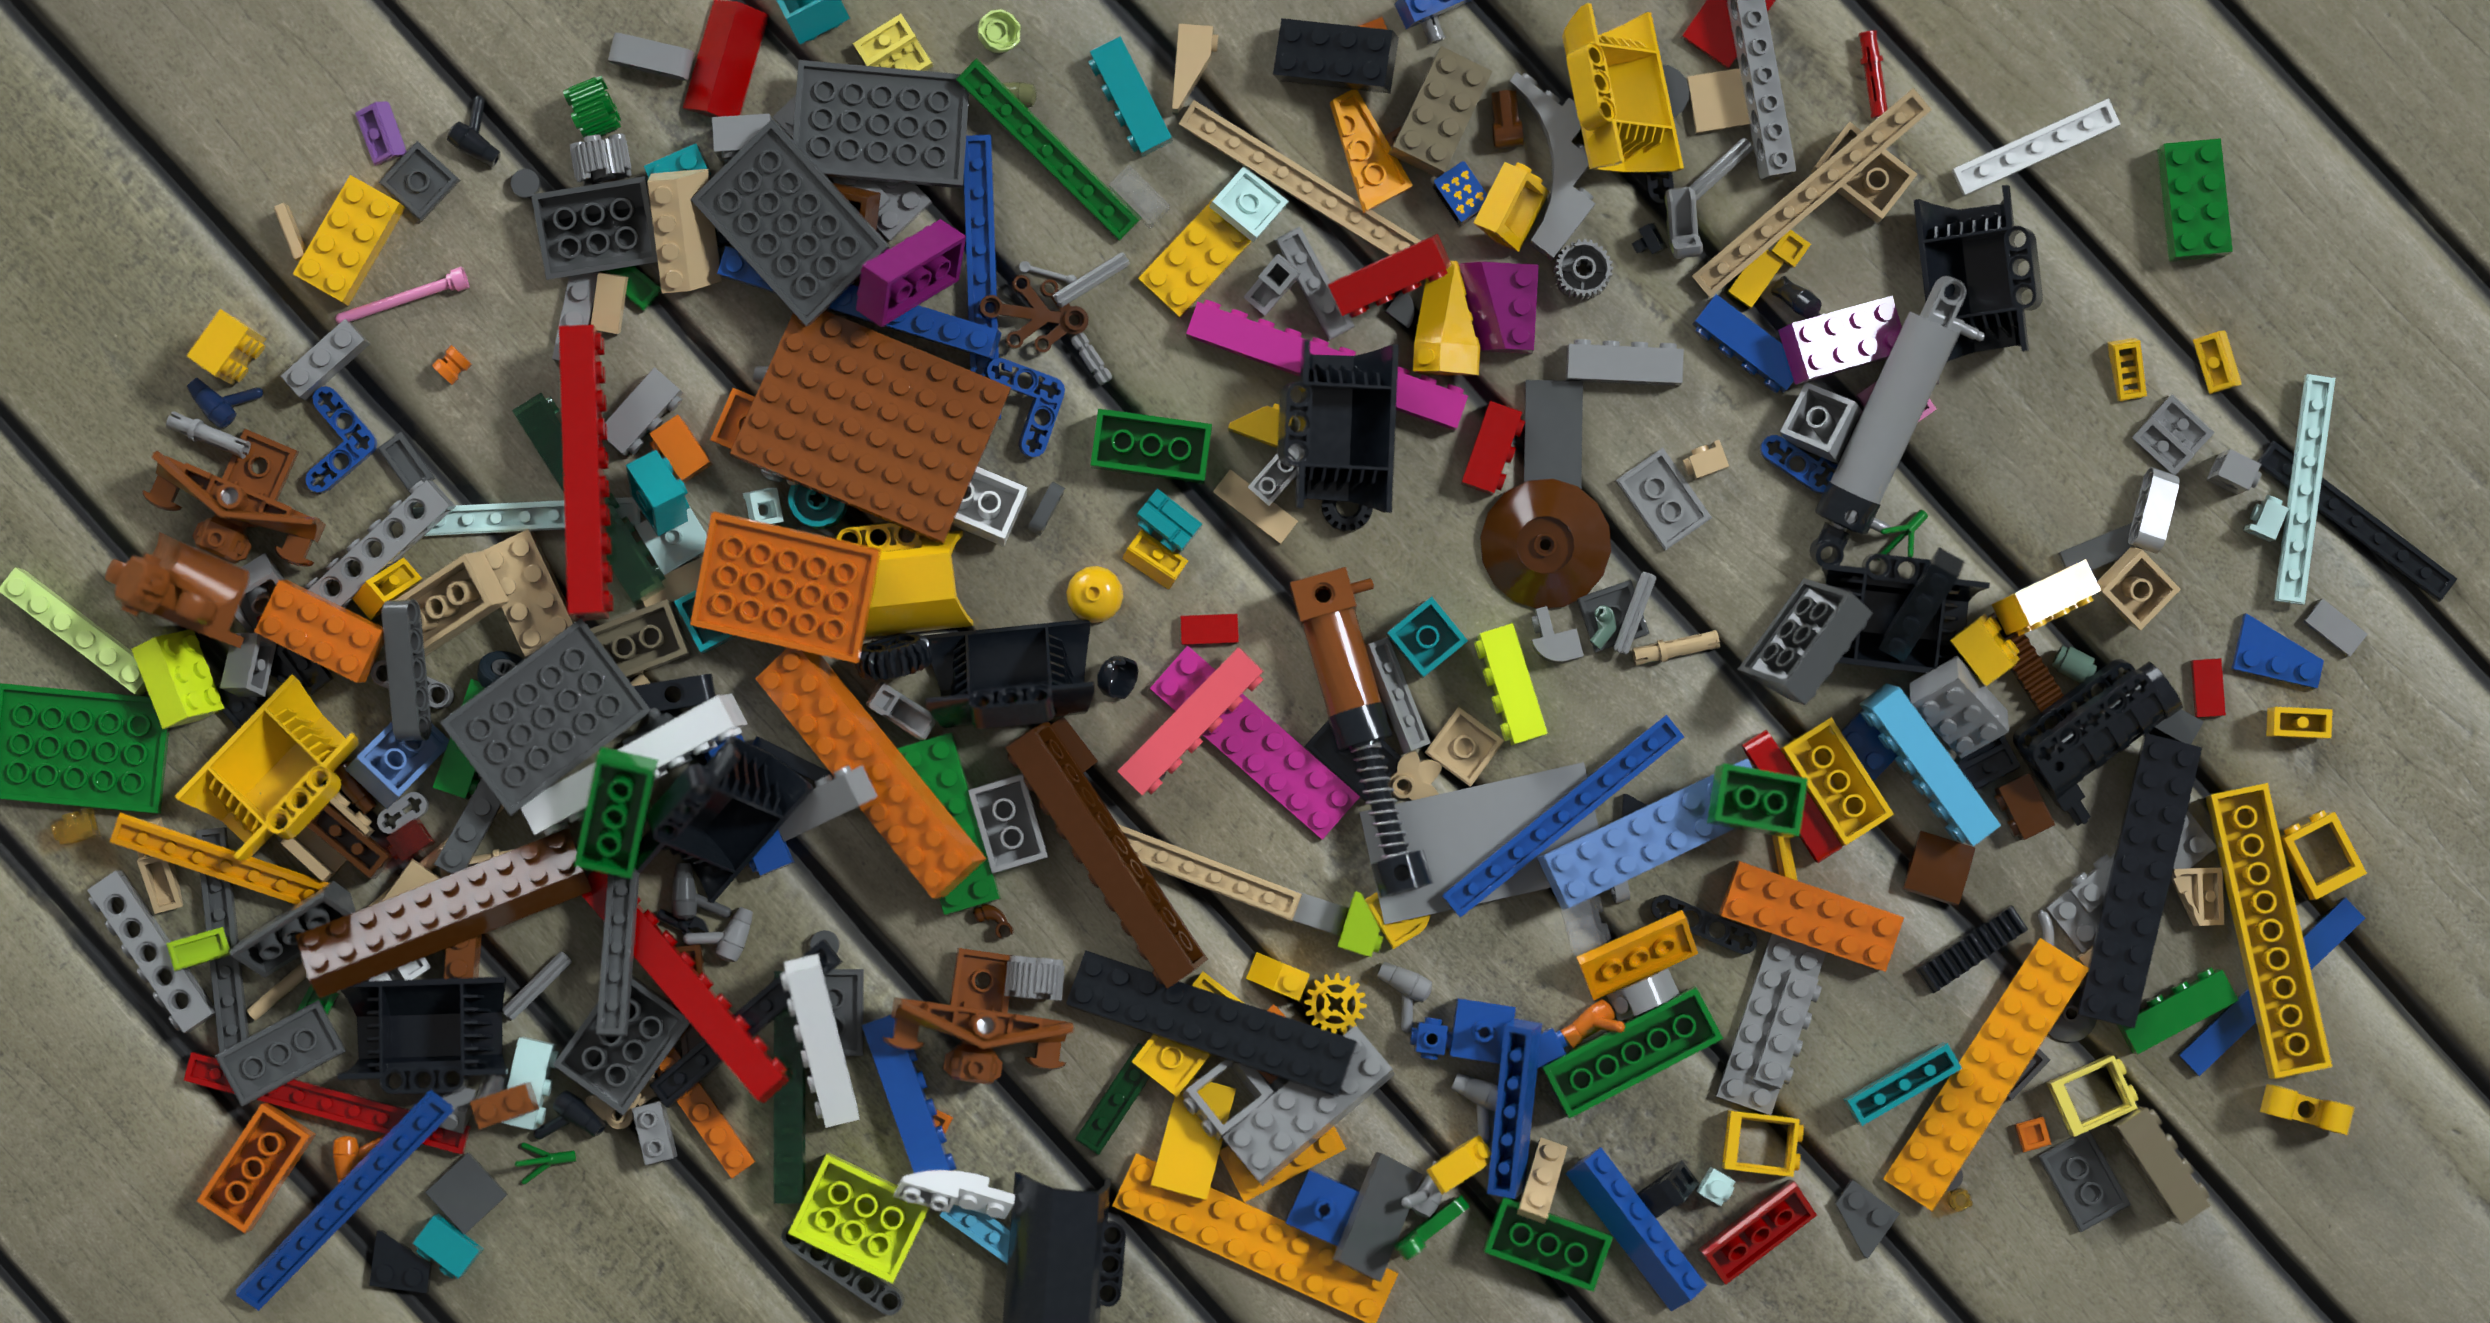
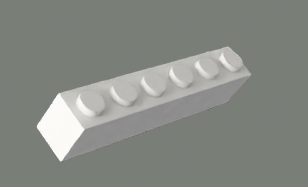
[780,954,860,1128]

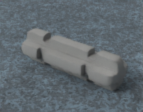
[1071,332,1112,385]

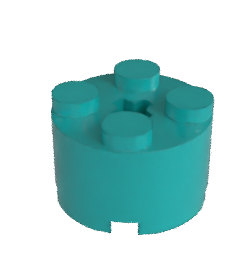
[788,483,848,529]

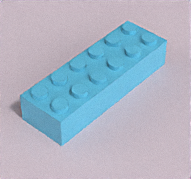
[1860,683,2001,846]

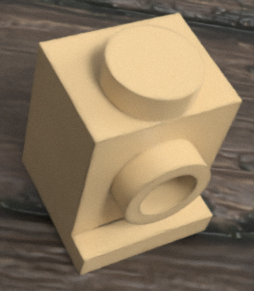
[1682,440,1729,480]

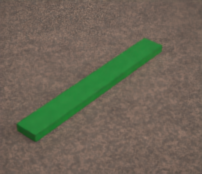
[956,58,1140,241]

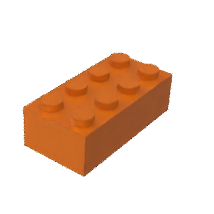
[254,580,385,683]
[197,1103,316,1233]

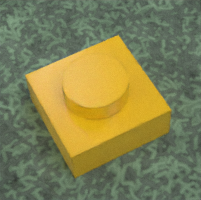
[1771,230,1811,269]

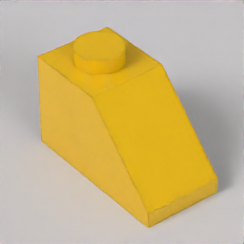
[1228,403,1294,449]
[352,557,423,620]
[1246,952,1310,1001]
[1426,1134,1491,1194]

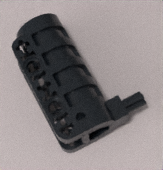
[2013,659,2183,826]

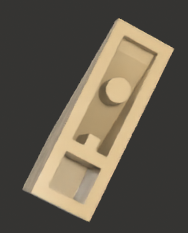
[1172,24,1218,114]

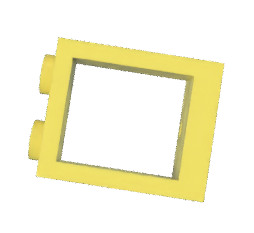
[2046,1055,2138,1137]

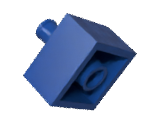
[1449,998,1516,1064]
[1285,1168,1360,1246]

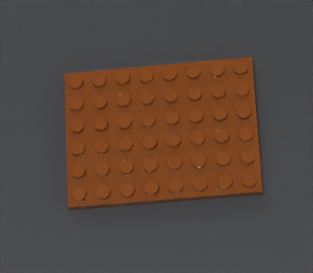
[730,311,1011,545]

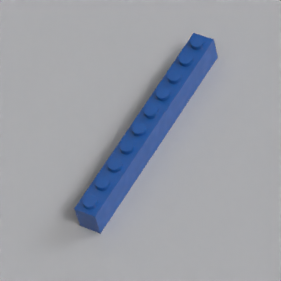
[717,246,1002,360]

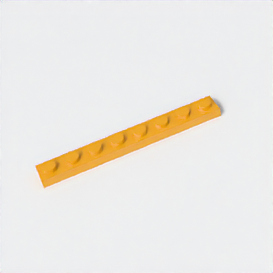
[110,813,330,905]

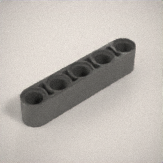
[382,599,432,741]
[781,1222,904,1315]

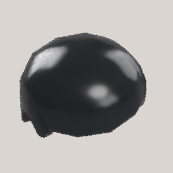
[1097,655,1139,699]

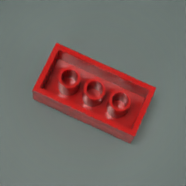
[1328,234,1452,318]

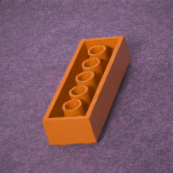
[1718,860,1904,972]

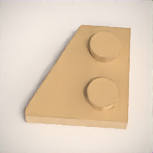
[2171,867,2224,926]

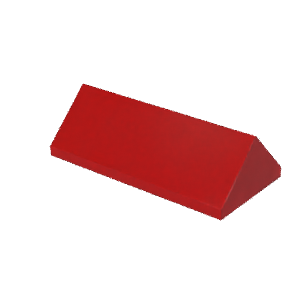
[683,0,769,117]
[1699,1179,1817,1285]

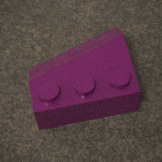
[1458,262,1539,354]

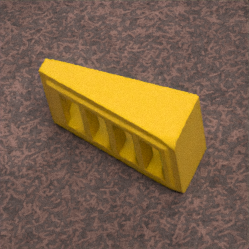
[2108,338,2147,401]

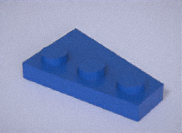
[2232,613,2324,689]

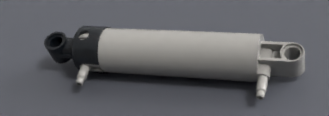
[1809,276,1985,567]

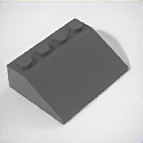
[531,176,658,280]
[1738,578,1872,706]
[553,975,690,1116]

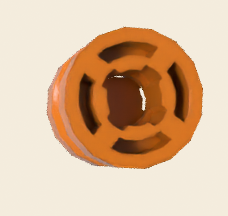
[432,345,472,385]

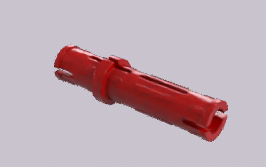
[1859,30,1888,118]

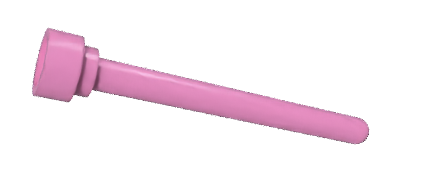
[335,266,469,324]

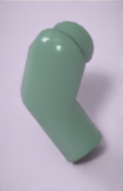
[1589,605,1616,650]

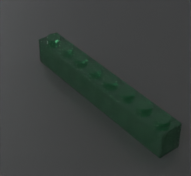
[512,392,666,606]

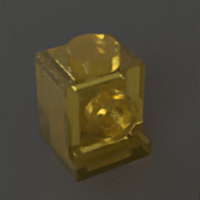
[51,808,101,845]

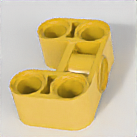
[2260,1084,2355,1135]

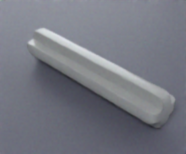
[1689,138,1753,201]
[1053,253,1130,307]
[1614,572,1656,655]
[502,952,572,1020]

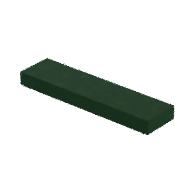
[1075,1043,1150,1155]

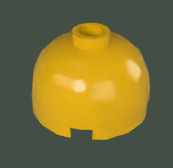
[1066,566,1124,623]

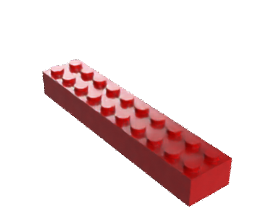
[559,325,614,621]

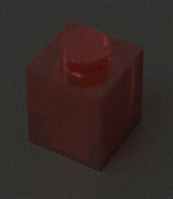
[386,818,435,862]

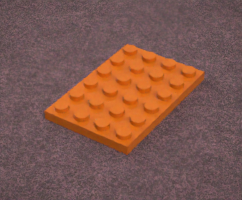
[690,511,881,663]

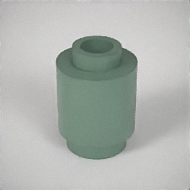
[2052,645,2097,683]

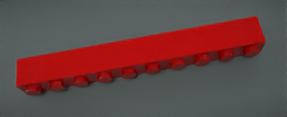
[582,870,790,1103]

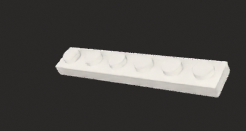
[1952,99,2121,196]

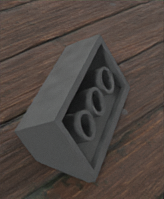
[230,881,356,978]

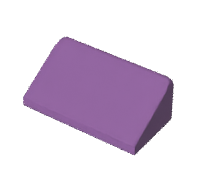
[355,101,407,166]

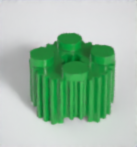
[563,76,621,139]

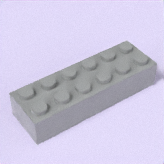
[1223,1026,1395,1186]

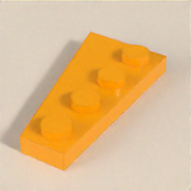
[1329,89,1413,213]

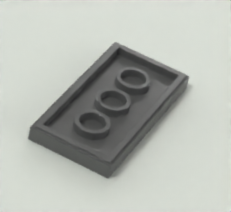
[1524,380,1583,489]
[215,1000,346,1107]
[1333,1152,1423,1282]

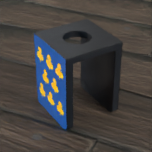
[1433,161,1487,228]

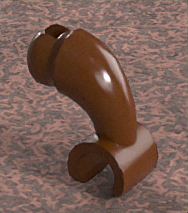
[973,904,1014,939]

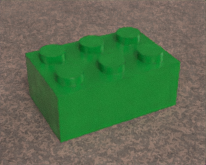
[1707,763,1808,838]

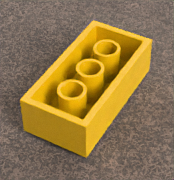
[293,175,405,306]

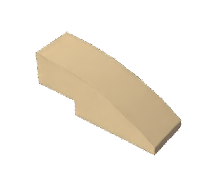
[137,817,183,914]

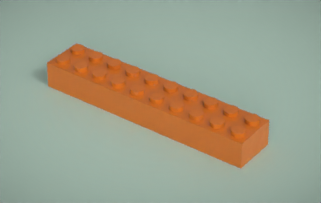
[755,647,986,899]

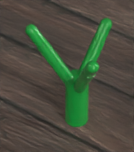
[1877,509,1928,560]
[514,1143,576,1185]

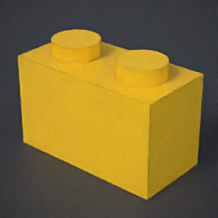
[2266,707,2333,739]

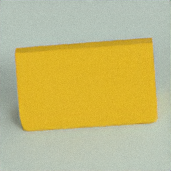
[2193,330,2242,394]
[1122,530,1188,589]

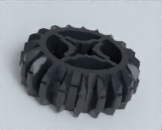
[855,633,932,681]

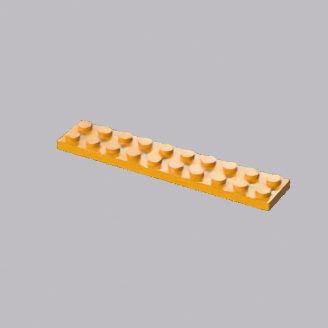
[1883,938,2089,1212]
[1112,1153,1399,1323]

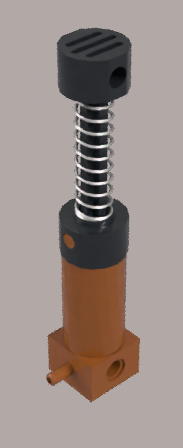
[1290,567,1433,898]

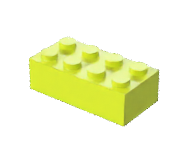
[1474,623,1548,746]

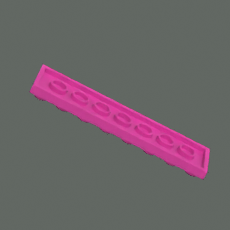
[1150,645,1360,840]

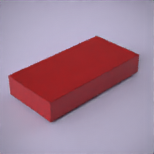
[1180,614,1239,645]
[2191,658,2226,718]

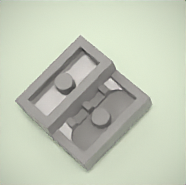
[2132,394,2215,475]

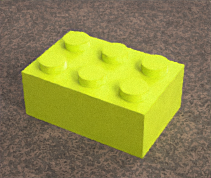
[131,629,224,729]

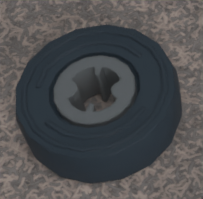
[477,651,524,689]

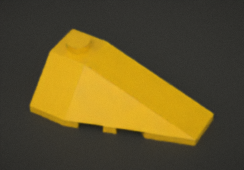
[1413,261,1480,375]

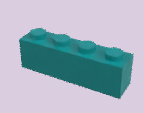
[1088,36,1172,157]
[1843,1042,1962,1126]

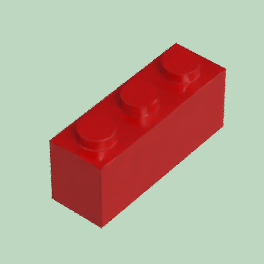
[1461,401,1525,495]

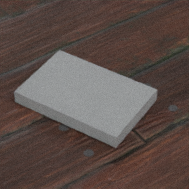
[1616,448,1712,551]

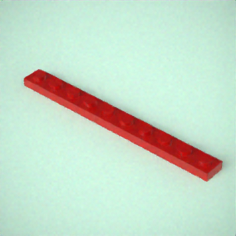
[183,1052,471,1154]

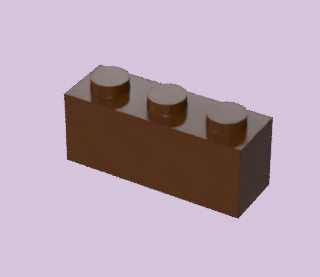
[307,803,394,879]

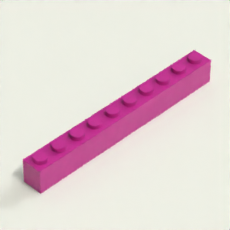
[1186,300,1468,431]

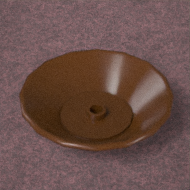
[1480,479,1611,609]

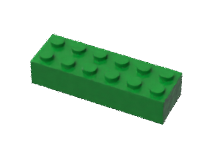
[897,733,1001,915]
[1541,986,1724,1119]

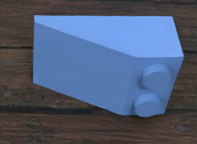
[345,722,449,809]

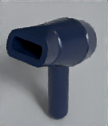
[187,378,263,429]

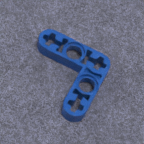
[984,358,1065,457]
[305,386,377,493]
[1760,435,1837,493]

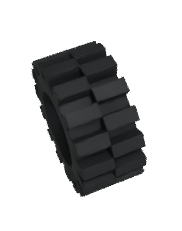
[1322,500,1373,532]

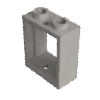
[1182,1059,1274,1141]

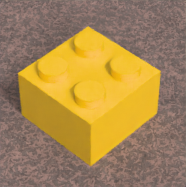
[1951,613,2020,686]

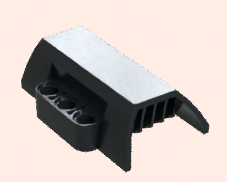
[1913,185,2043,362]
[1278,339,1399,513]
[1822,554,1990,678]
[923,619,1095,729]
[635,735,813,903]
[338,977,508,1094]
[1002,1172,1126,1323]

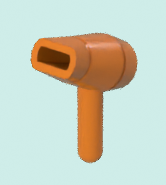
[1560,999,1625,1048]
[333,1134,386,1184]

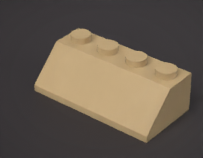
[647,169,722,293]

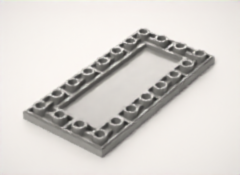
[1359,762,1599,925]

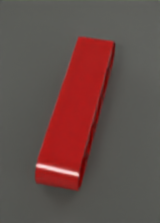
[1742,730,1842,863]

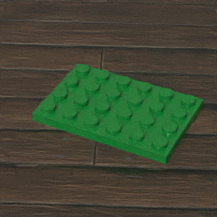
[0,683,170,814]

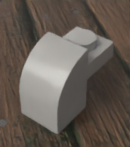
[1244,254,1301,316]
[1530,606,1584,663]
[1607,968,1680,1021]

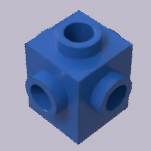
[1410,1017,1452,1060]

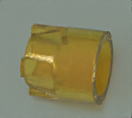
[1947,1188,1973,1212]

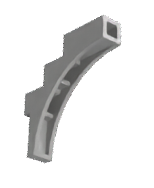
[1508,72,1595,261]

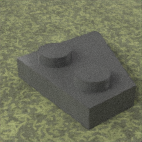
[1835,1179,1900,1259]

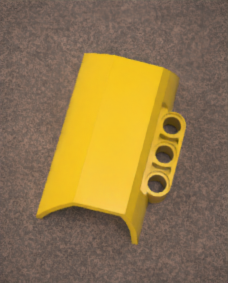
[1562,3,1684,172]
[837,522,973,638]
[175,675,359,861]

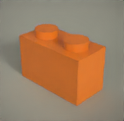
[649,414,713,483]

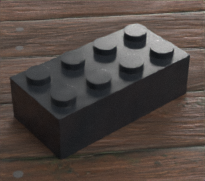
[1273,18,1399,94]

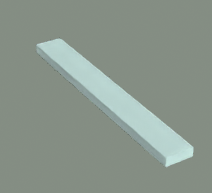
[2274,374,2336,605]
[413,497,641,536]

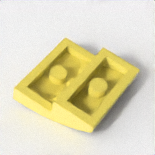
[853,14,933,71]

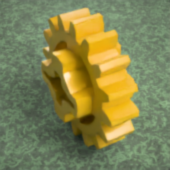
[1304,973,1367,1034]

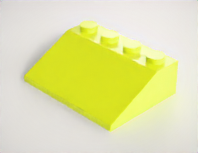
[789,1153,930,1283]

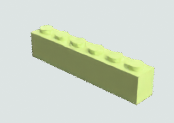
[0,567,147,695]

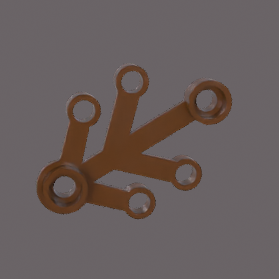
[978,275,1089,354]

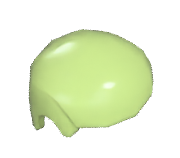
[978,9,1021,53]

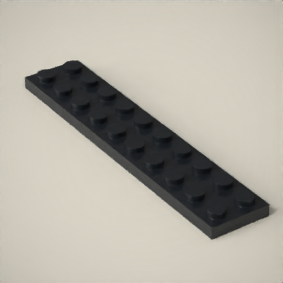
[2077,734,2202,1028]
[1066,950,1357,1097]

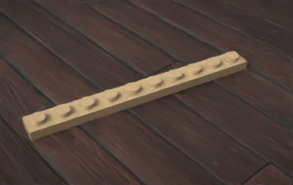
[1692,88,1932,298]
[1179,100,1421,256]

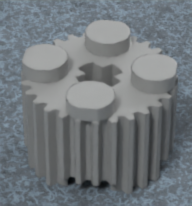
[570,133,632,186]
[1553,239,1613,300]
[1004,955,1065,1001]

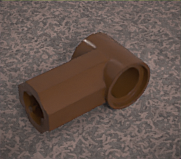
[1491,90,1524,149]

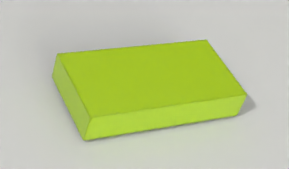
[166,927,230,972]

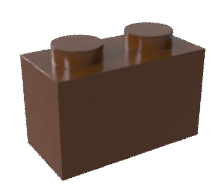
[1994,773,2055,840]

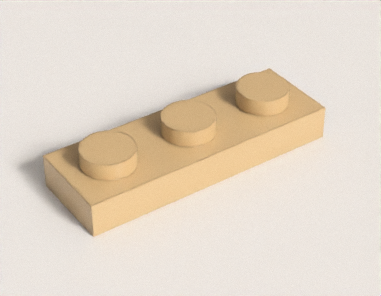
[1517,1137,1568,1223]

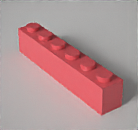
[1117,647,1264,795]

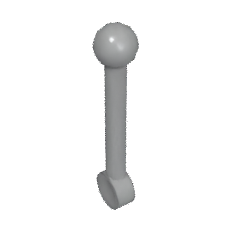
[1019,261,1077,285]

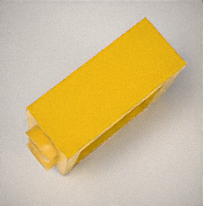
[1473,162,1550,252]
[2280,810,2367,900]
[1722,1110,1804,1177]

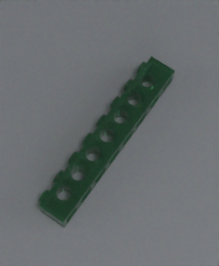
[774,971,806,1204]

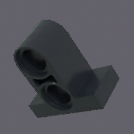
[1637,1160,1699,1218]

